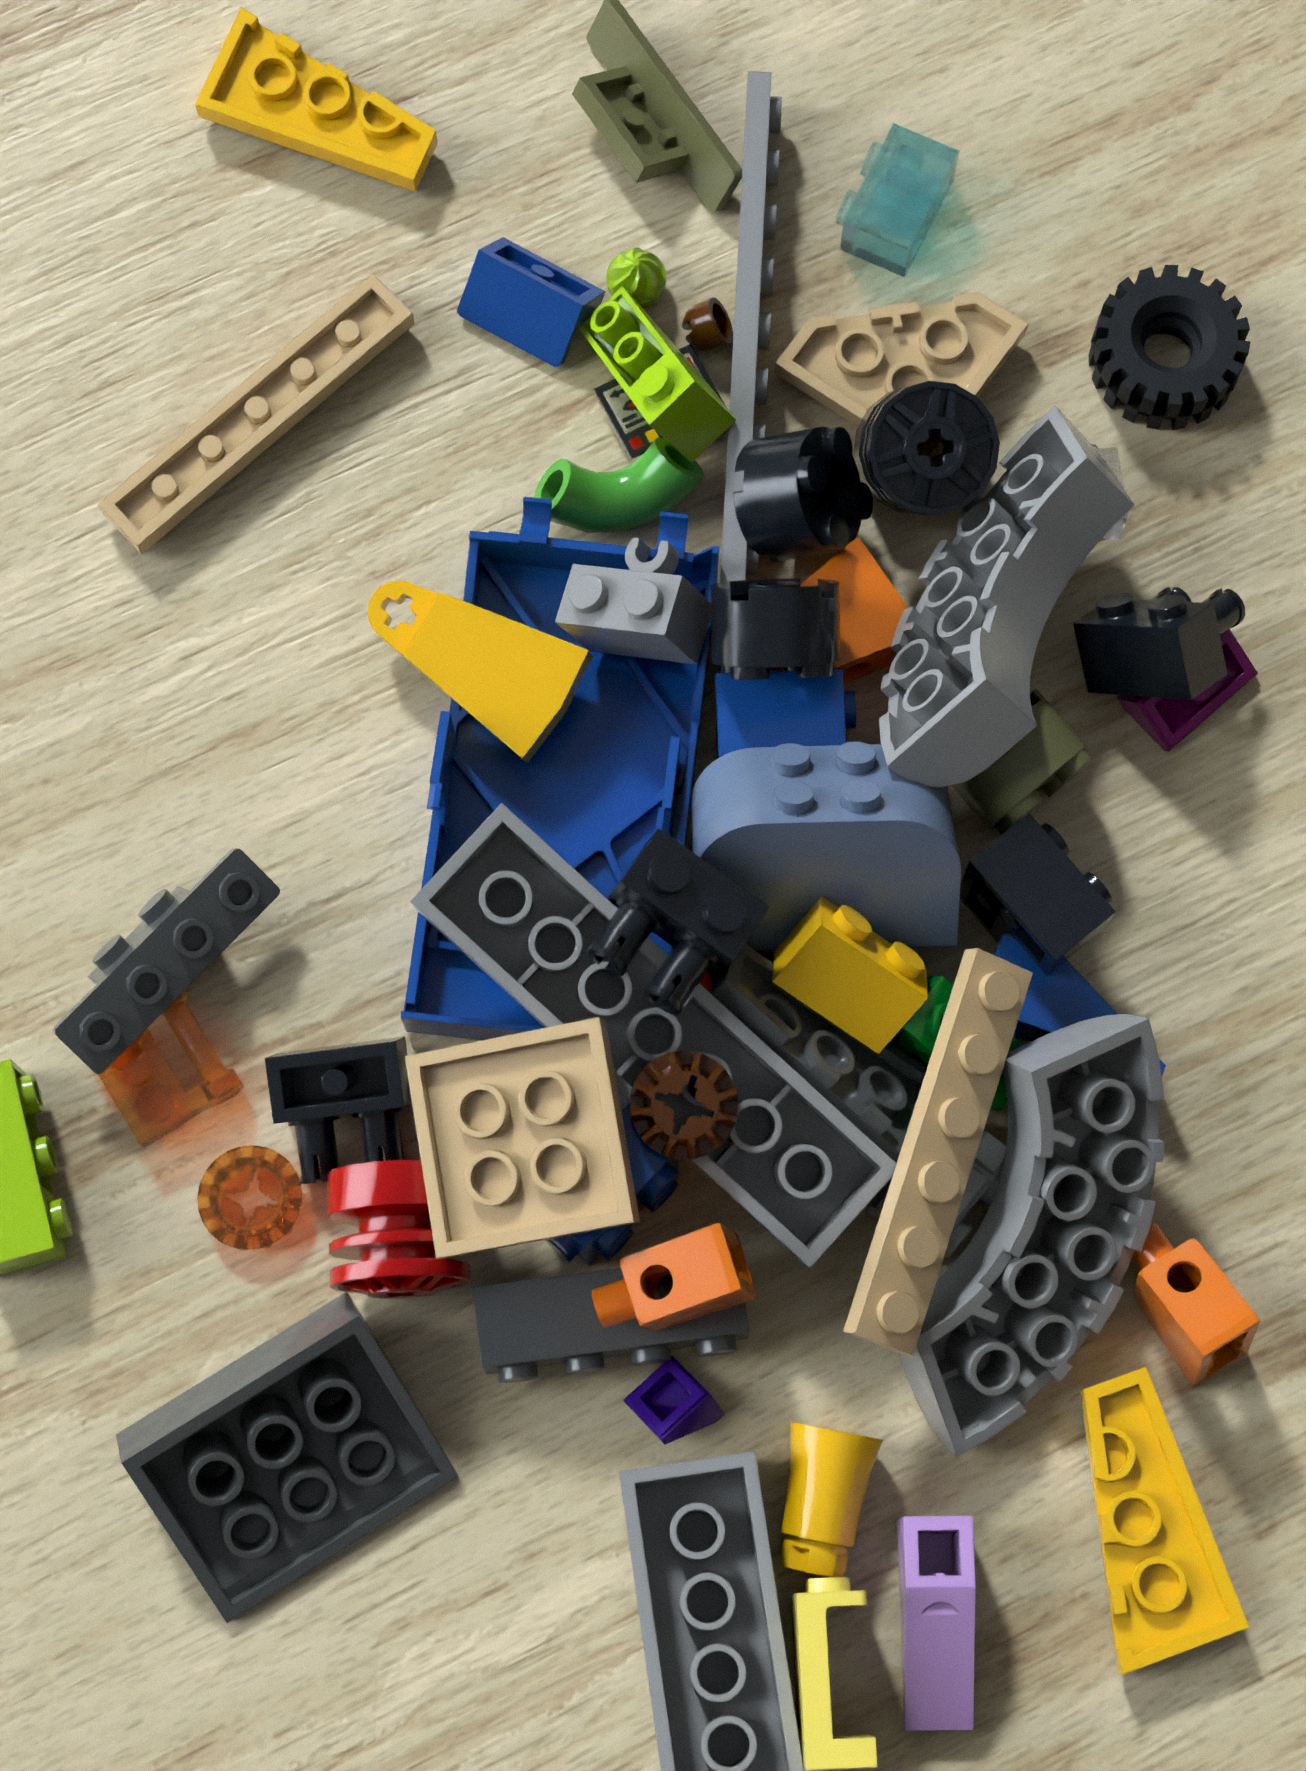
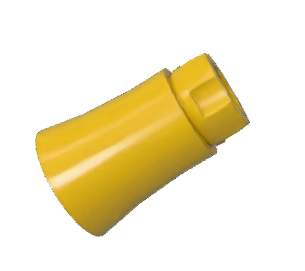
[780,1422,883,1577]

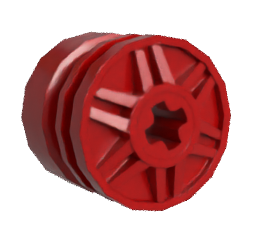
[327,1160,471,1299]

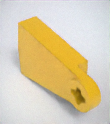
[368,580,593,764]

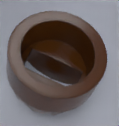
[682,297,733,351]

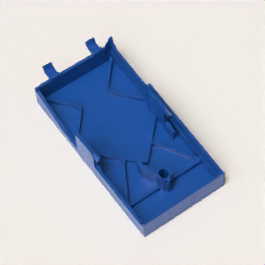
[400,497,719,1040]

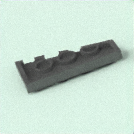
[711,944,927,1163]

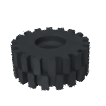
[1089,265,1250,430]

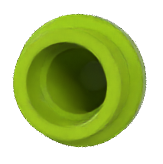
[606,247,666,308]

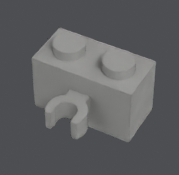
[555,537,711,665]

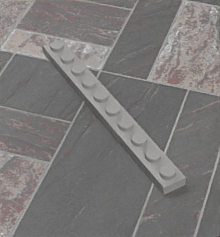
[720,71,782,588]

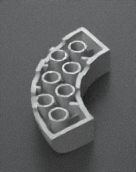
[879,406,1135,788]
[898,1014,1165,1457]

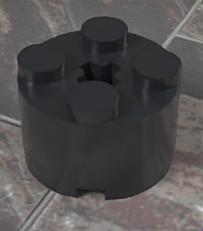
[733,427,873,562]
[710,578,841,680]

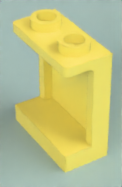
[791,1577,877,1770]

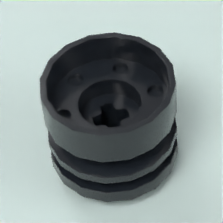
[853,381,1000,515]

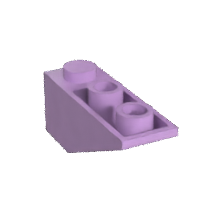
[897,1516,975,1731]

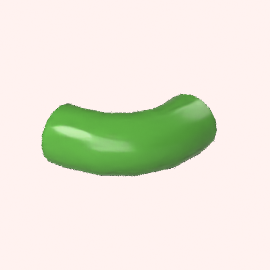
[534,437,704,533]

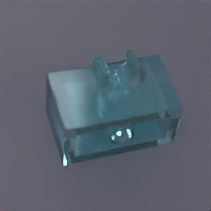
[836,123,959,277]

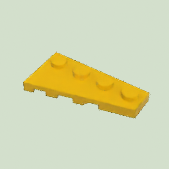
[195,7,438,192]
[1080,1367,1249,1675]

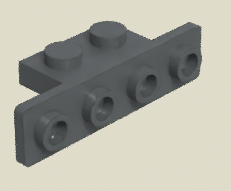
[53,848,280,1074]

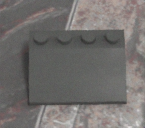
[116,1292,459,1623]

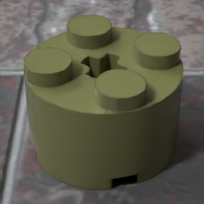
[951,689,1092,835]

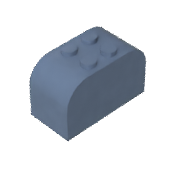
[691,742,961,951]

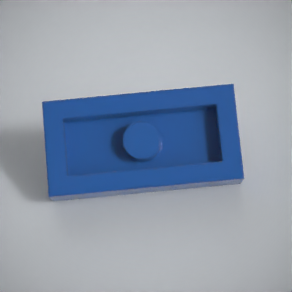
[457,237,606,367]

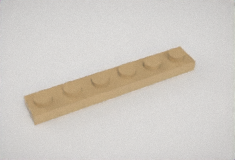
[98,273,415,555]
[843,948,1033,1356]

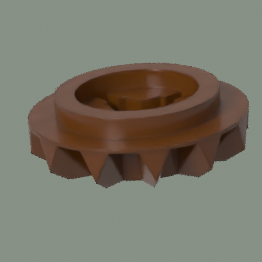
[629,1051,738,1160]

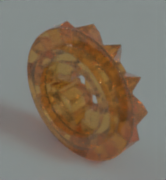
[197,1145,303,1251]

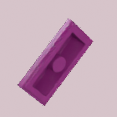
[1117,629,1258,752]

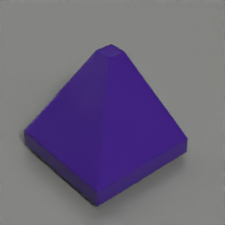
[623,1356,725,1445]

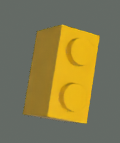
[772,896,928,1054]

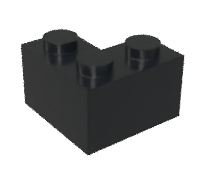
[960,813,1116,976]

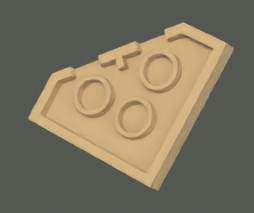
[774,292,1028,462]

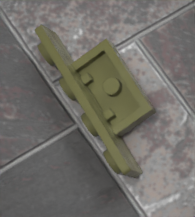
[572,0,742,212]

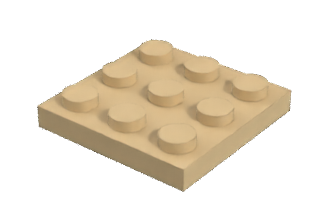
[405,1017,640,1259]

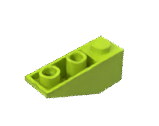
[579,286,736,463]
[0,1059,72,1276]

